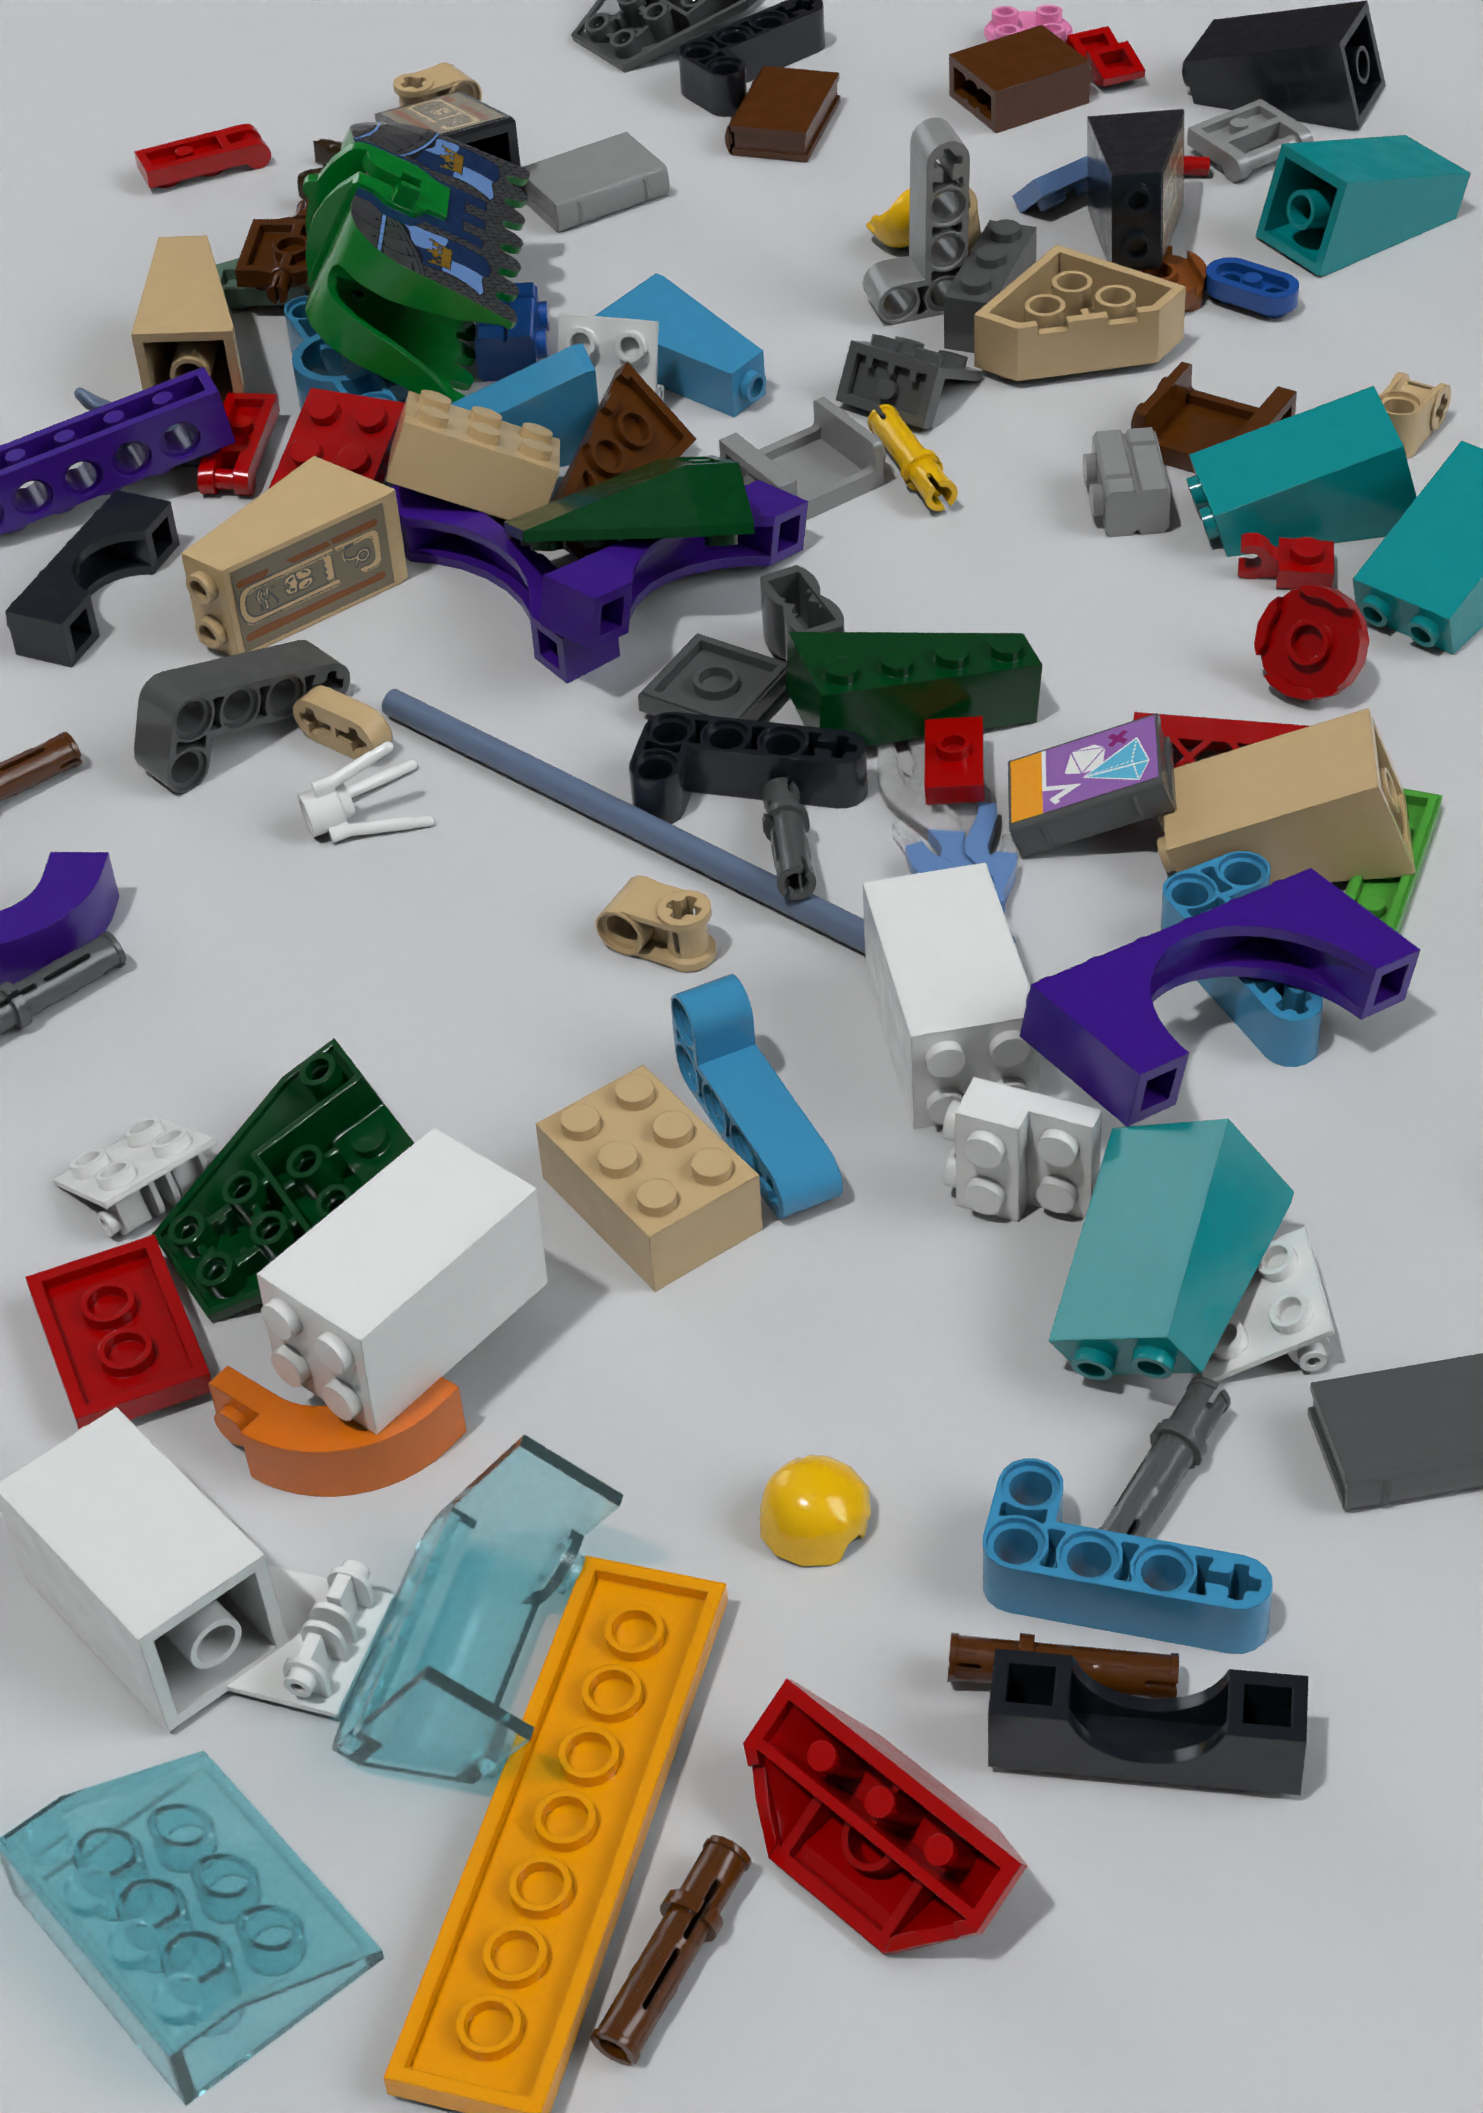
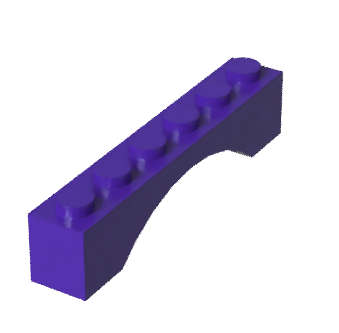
[541,480,808,650]
[391,485,620,684]

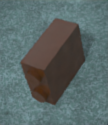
[949,25,1093,133]

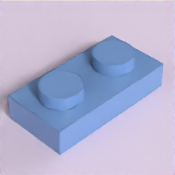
[1012,156,1088,213]

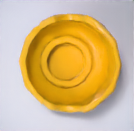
[866,188,910,248]
[759,1455,871,1566]

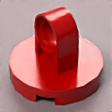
[1254,584,1369,700]

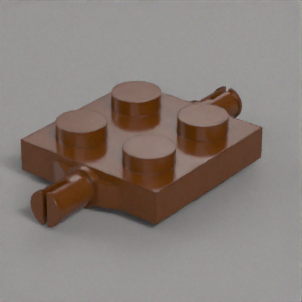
[235,199,311,304]

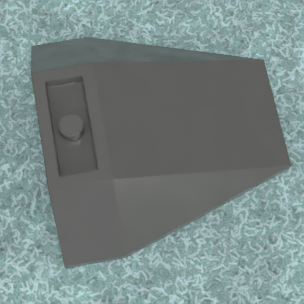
[571,0,767,73]

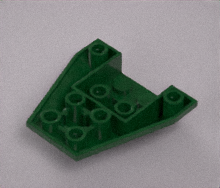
[504,455,755,551]
[152,1038,414,1323]

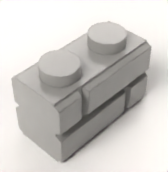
[1083,427,1171,537]

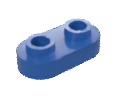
[1206,257,1299,319]

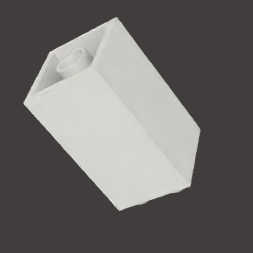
[862,862,1040,1129]
[257,1127,548,1435]
[0,1407,289,1732]

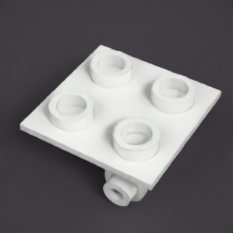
[558,313,664,405]
[53,1117,217,1236]
[1202,1226,1335,1382]
[226,1560,395,1718]

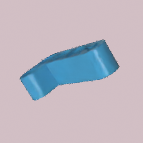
[1161,851,1323,1067]
[671,974,843,1219]
[983,1458,1273,1654]

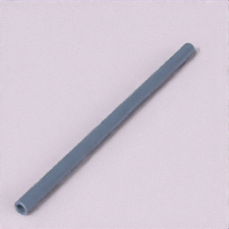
[382,689,865,953]

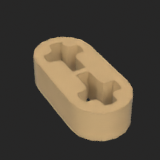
[293,685,393,760]

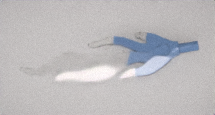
[871,738,1018,943]

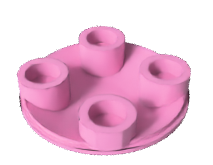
[984,5,1073,43]

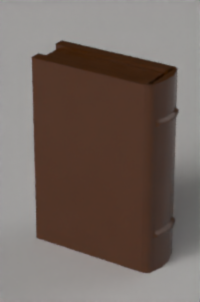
[725,66,841,162]

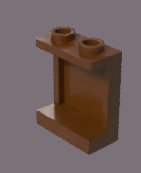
[1131,362,1297,473]

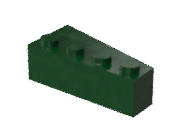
[786,632,1043,746]

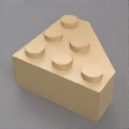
[974,244,1186,381]

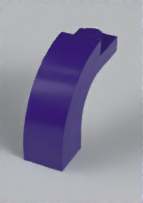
[0,852,119,984]

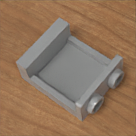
[719,397,886,520]

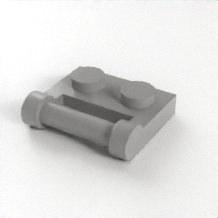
[1187,99,1314,183]

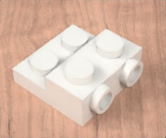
[943,1077,1102,1222]

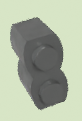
[760,565,845,662]

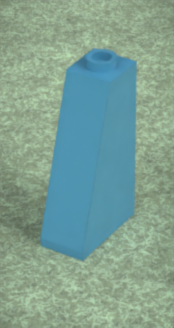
[595,273,766,417]
[451,343,599,467]

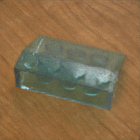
[0,1750,384,2106]

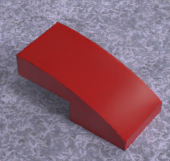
[1066,26,1146,87]

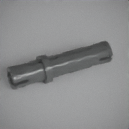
[762,777,816,900]
[0,931,126,1034]
[1098,1377,1231,1537]

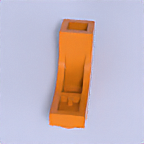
[208,1365,467,1497]

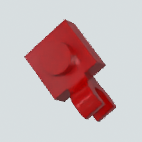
[1237,533,1334,589]

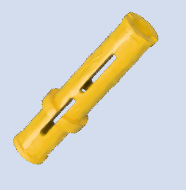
[867,404,958,511]

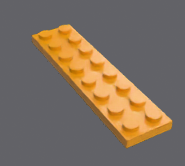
[383,1555,728,2113]

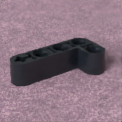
[678,0,825,117]
[629,712,868,824]

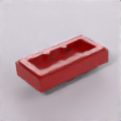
[924,716,985,805]

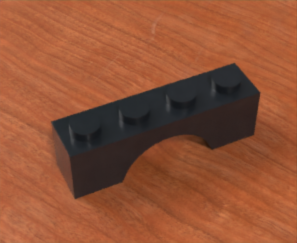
[5,490,180,668]
[988,1649,1309,1795]

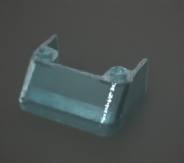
[332,1434,624,1784]

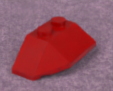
[743,1678,1028,1955]

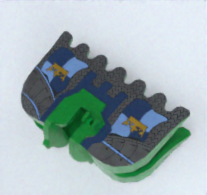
[302,122,530,403]

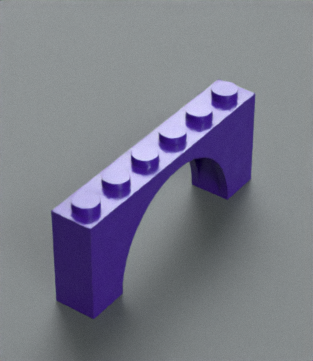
[1020,868,1421,1127]

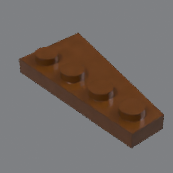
[552,362,696,559]

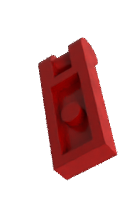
[134,124,271,188]
[197,393,280,495]

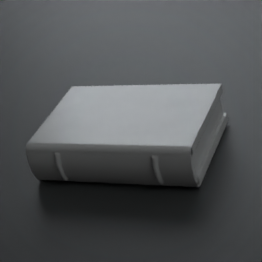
[523,132,670,232]

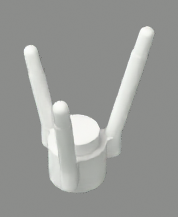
[297,741,435,843]

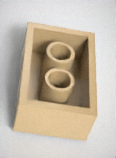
[385,390,560,520]
[536,1065,763,1292]

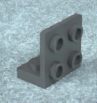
[836,334,982,429]

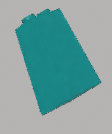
[1255,135,1471,276]
[1186,386,1417,557]
[1352,441,1483,655]
[1048,1118,1294,1380]

